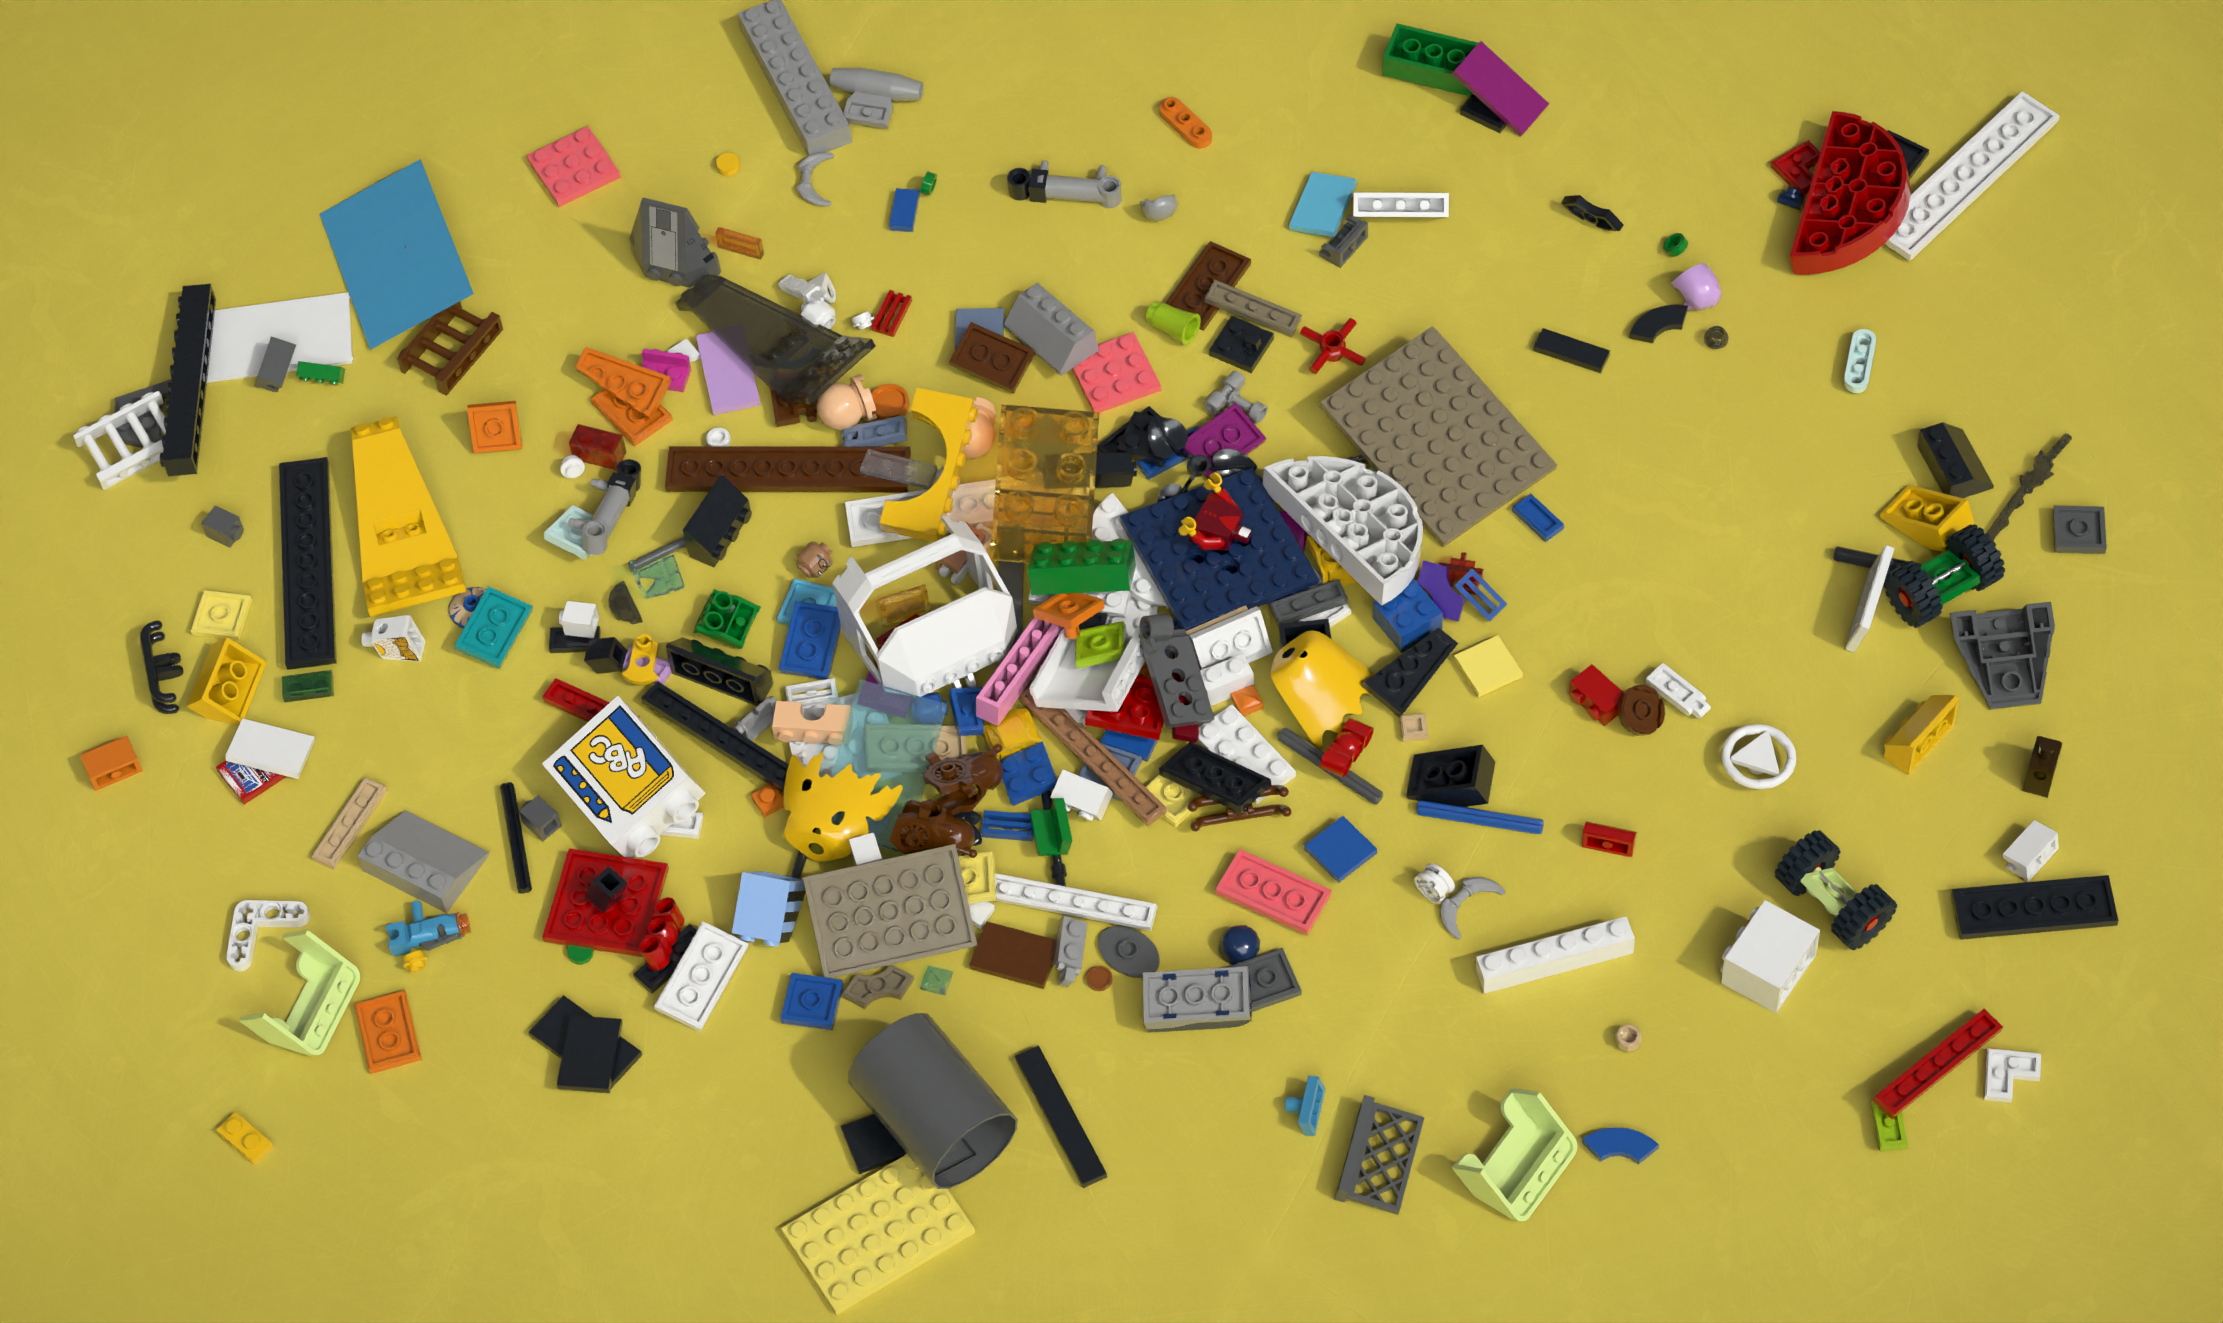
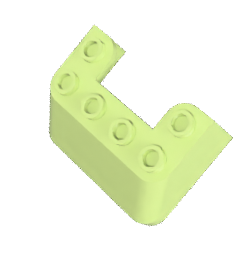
[1452,1088,1577,1221]

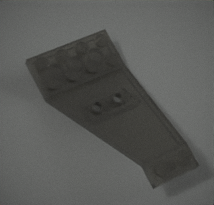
[675,274,876,404]

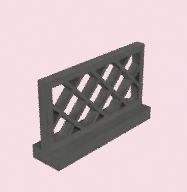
[1334,1095,1424,1215]

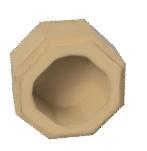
[1615,1024,1642,1052]

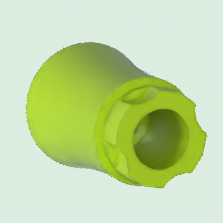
[1145,301,1201,345]

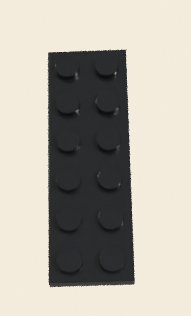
[1951,875,2119,940]

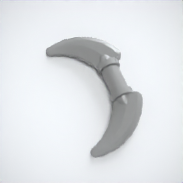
[797,152,834,206]
[1441,877,1505,940]

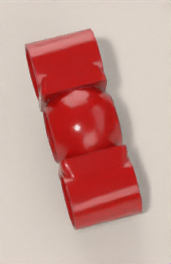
[1320,718,1374,778]
[639,897,685,971]

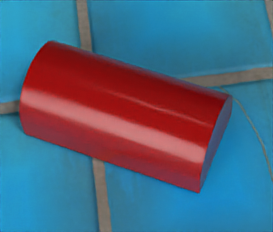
[1581,821,1637,857]

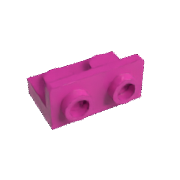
[642,349,691,392]

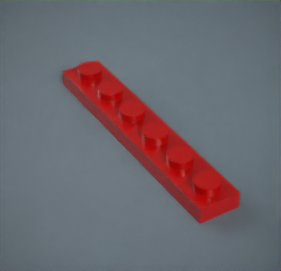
[1873,1008,2003,1119]

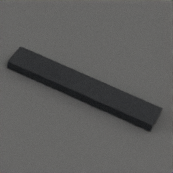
[1015,1046,1107,1188]

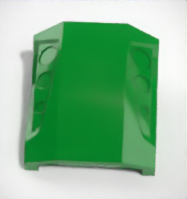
[693,589,761,649]

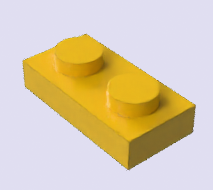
[216,1112,273,1165]

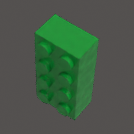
[1383,23,1478,97]
[1028,538,1136,595]

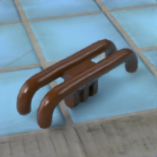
[1187,785,1292,832]

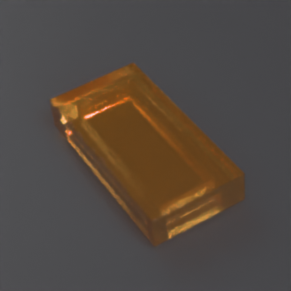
[715,227,764,260]

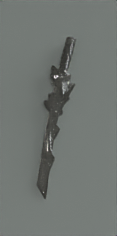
[1987,433,2072,541]

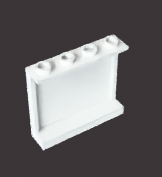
[1030,625,1146,712]

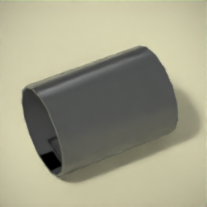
[848,1013,1018,1189]

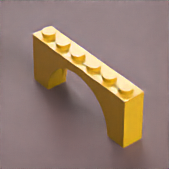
[879,387,978,542]

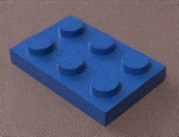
[779,601,841,679]

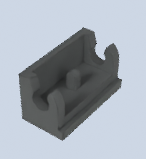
[1319,215,1368,268]
[254,336,296,392]

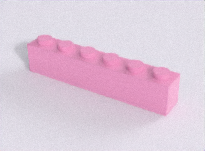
[976,595,1063,726]

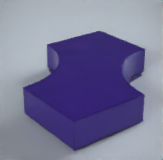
[1417,560,1466,622]

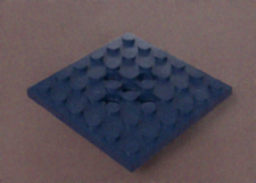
[1120,468,1319,631]

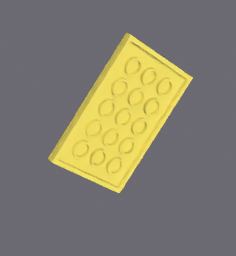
[781,1154,975,1315]

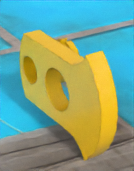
[622,634,659,685]

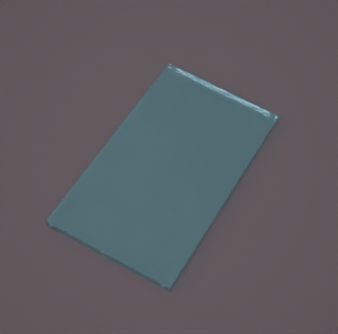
[818,679,948,853]

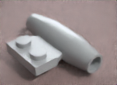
[830,68,923,129]

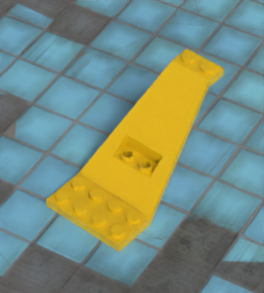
[350,416,466,617]

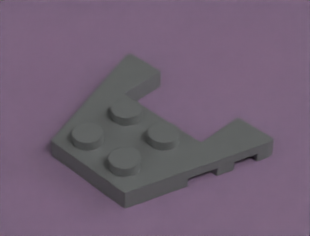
[114,379,172,448]

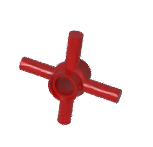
[1300,318,1366,374]

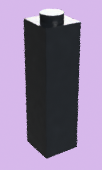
[1041,452,1137,490]

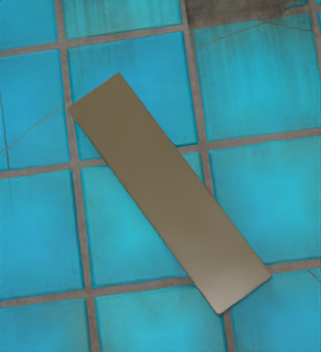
[1204,280,1302,338]

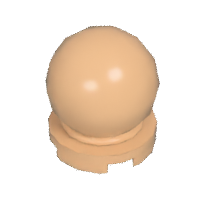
[817,374,877,430]
[964,397,996,459]

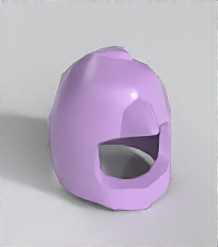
[1670,263,1722,311]

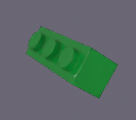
[296,361,345,385]

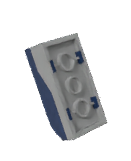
[1143,966,1252,1033]

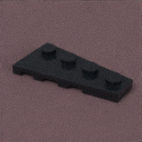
[1361,628,1458,717]

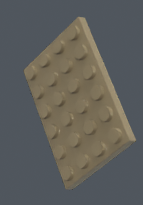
[803,844,977,978]

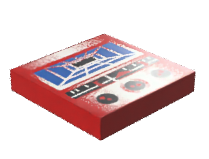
[216,761,286,805]

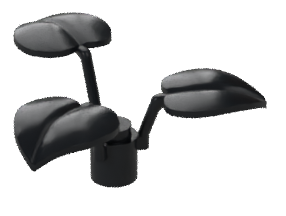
[1147,415,1257,502]

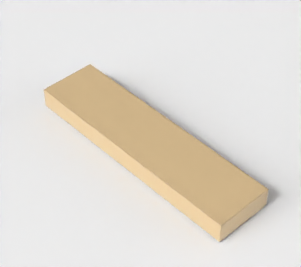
[311,777,388,870]

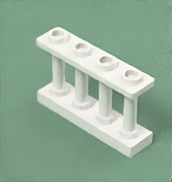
[73,391,166,490]

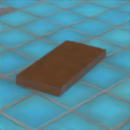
[1166,241,1251,331]

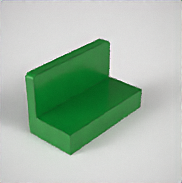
[1030,798,1072,856]

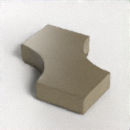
[842,965,914,1009]

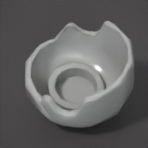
[1140,194,1177,221]

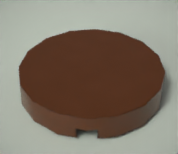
[1617,685,1665,736]

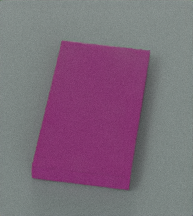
[1452,41,1549,137]

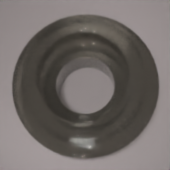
[1704,326,1729,349]

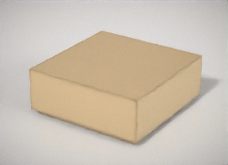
[1400,713,1428,742]

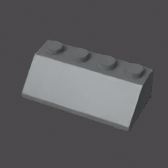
[1004,283,1099,376]

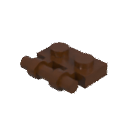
[769,378,817,427]

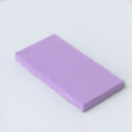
[696,325,761,415]

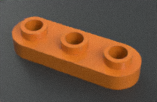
[1159,97,1212,149]

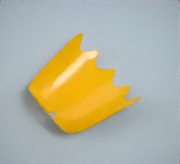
[1270,631,1375,749]

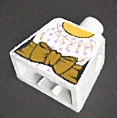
[362,615,425,662]

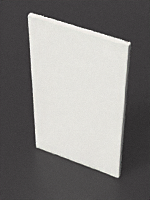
[207,292,353,383]

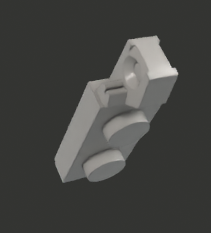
[1054,916,1087,987]

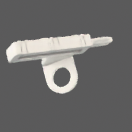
[778,272,836,303]

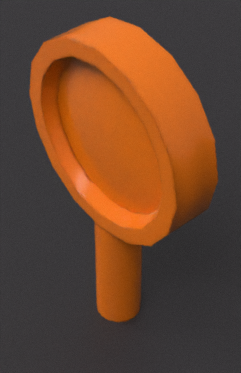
[871,384,910,445]

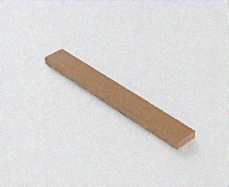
[1019,687,1167,827]

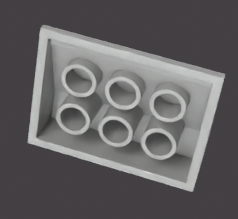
[357,810,490,913]

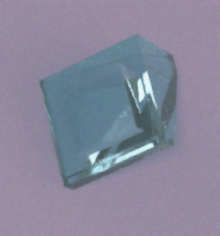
[920,965,953,995]

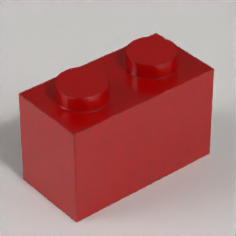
[1569,664,1623,726]

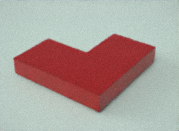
[1771,140,1820,195]

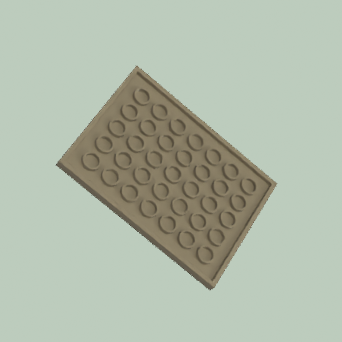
[1319,326,1557,547]

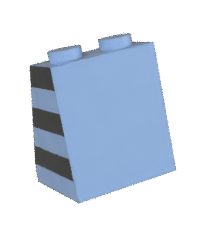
[732,871,806,947]

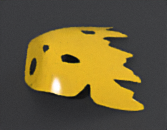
[783,752,903,862]

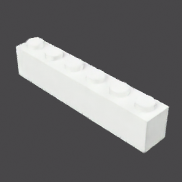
[1476,917,1635,994]

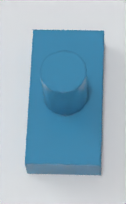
[1285,1076,1325,1136]

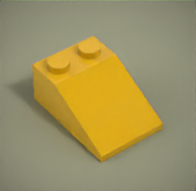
[1879,485,1975,552]

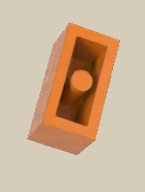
[80,736,143,791]

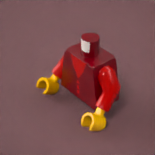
[1179,473,1252,551]

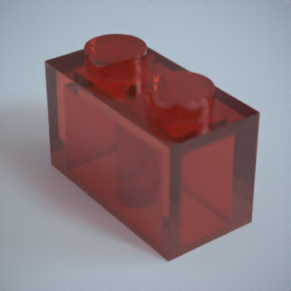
[569,424,627,470]

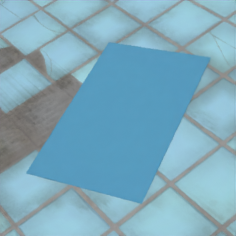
[320,159,474,350]

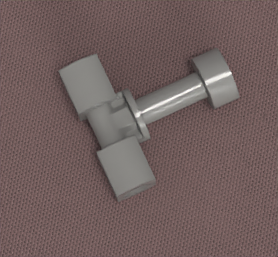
[1205,371,1268,423]

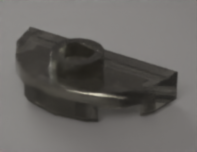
[608,581,643,624]

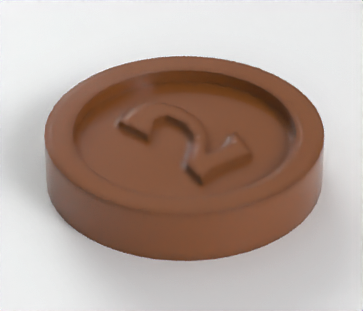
[1086,966,1112,991]

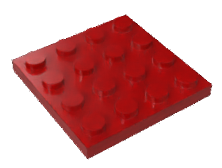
[542,848,669,957]

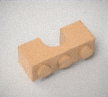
[772,701,854,746]

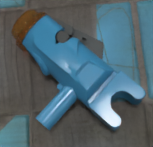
[386,901,471,956]

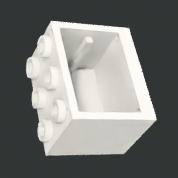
[1720,900,1820,1014]

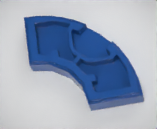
[1582,1128,1659,1164]

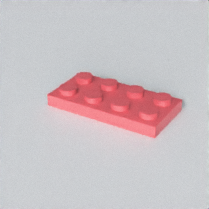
[1215,849,1331,936]

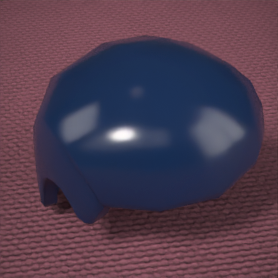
[1218,925,1260,965]

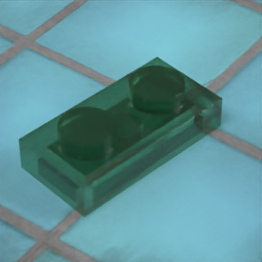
[282,670,334,702]

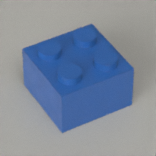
[1373,578,1443,653]

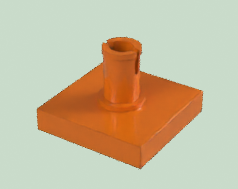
[467,401,523,453]
[1033,593,1105,639]

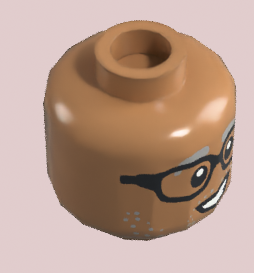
[796,542,833,578]

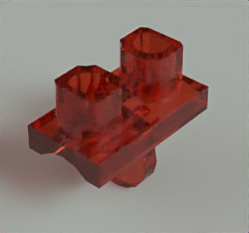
[1439,552,1484,595]

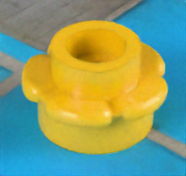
[403,951,428,972]

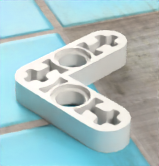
[227,900,310,972]

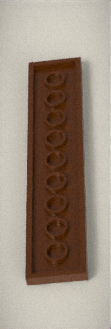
[665,446,911,492]

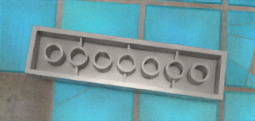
[738,0,852,156]

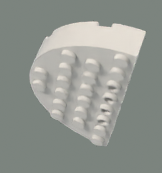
[1263,456,1423,606]

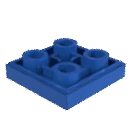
[1304,816,1377,883]

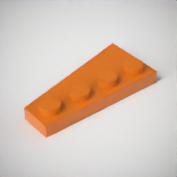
[575,347,672,421]

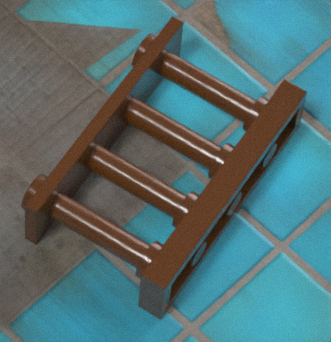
[397,302,503,396]

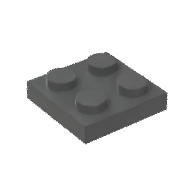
[2053,505,2107,554]

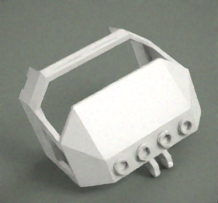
[832,515,1018,698]

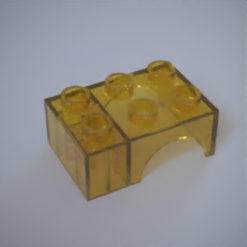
[989,404,1099,563]

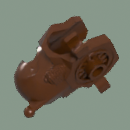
[923,744,1003,816]
[889,799,977,858]

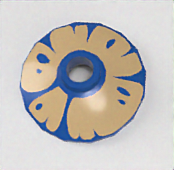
[449,587,486,628]

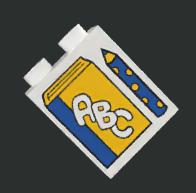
[542,696,706,858]

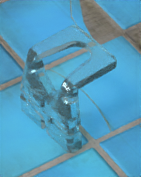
[629,555,685,599]

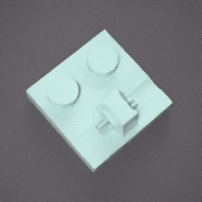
[544,505,613,560]

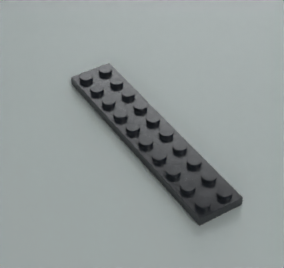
[279,457,337,670]

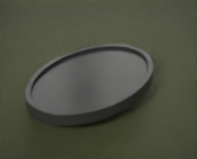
[1098,926,1160,978]

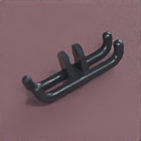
[140,620,183,714]

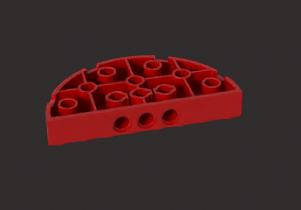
[1790,111,1911,275]

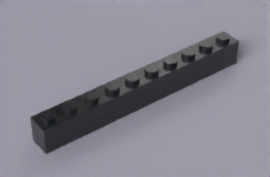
[160,284,216,477]

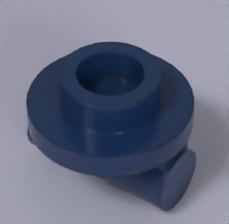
[1777,186,1804,210]

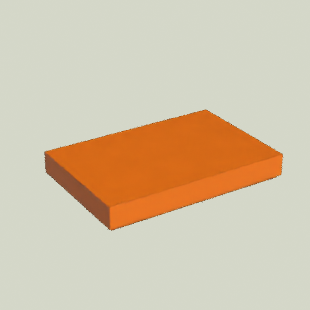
[590,389,673,447]
[354,990,422,1074]

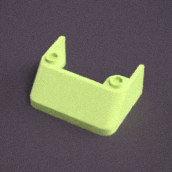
[239,930,360,1056]

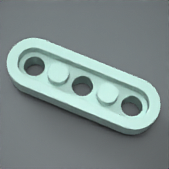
[1844,329,1876,393]

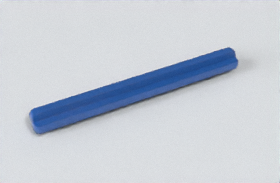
[1417,800,1544,834]

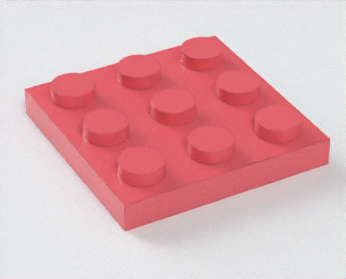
[527,126,621,207]
[1072,332,1161,415]

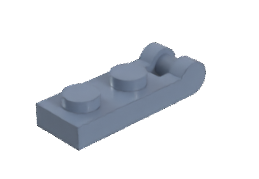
[841,415,907,447]

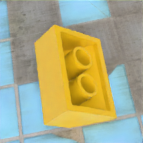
[186,637,267,725]
[1884,695,1960,775]

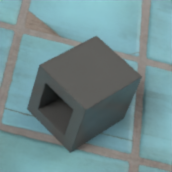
[201,506,244,548]
[519,795,562,842]

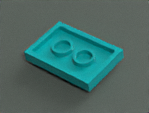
[455,586,533,669]

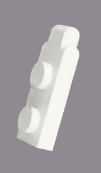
[1645,663,1711,719]

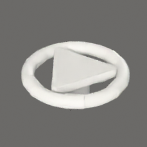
[1721,724,1797,790]

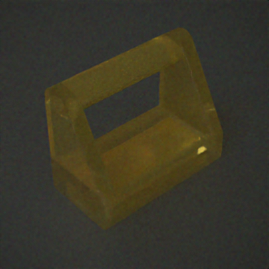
[875,584,931,626]

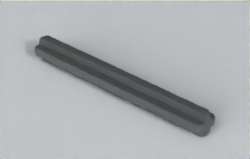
[1278,728,1383,805]

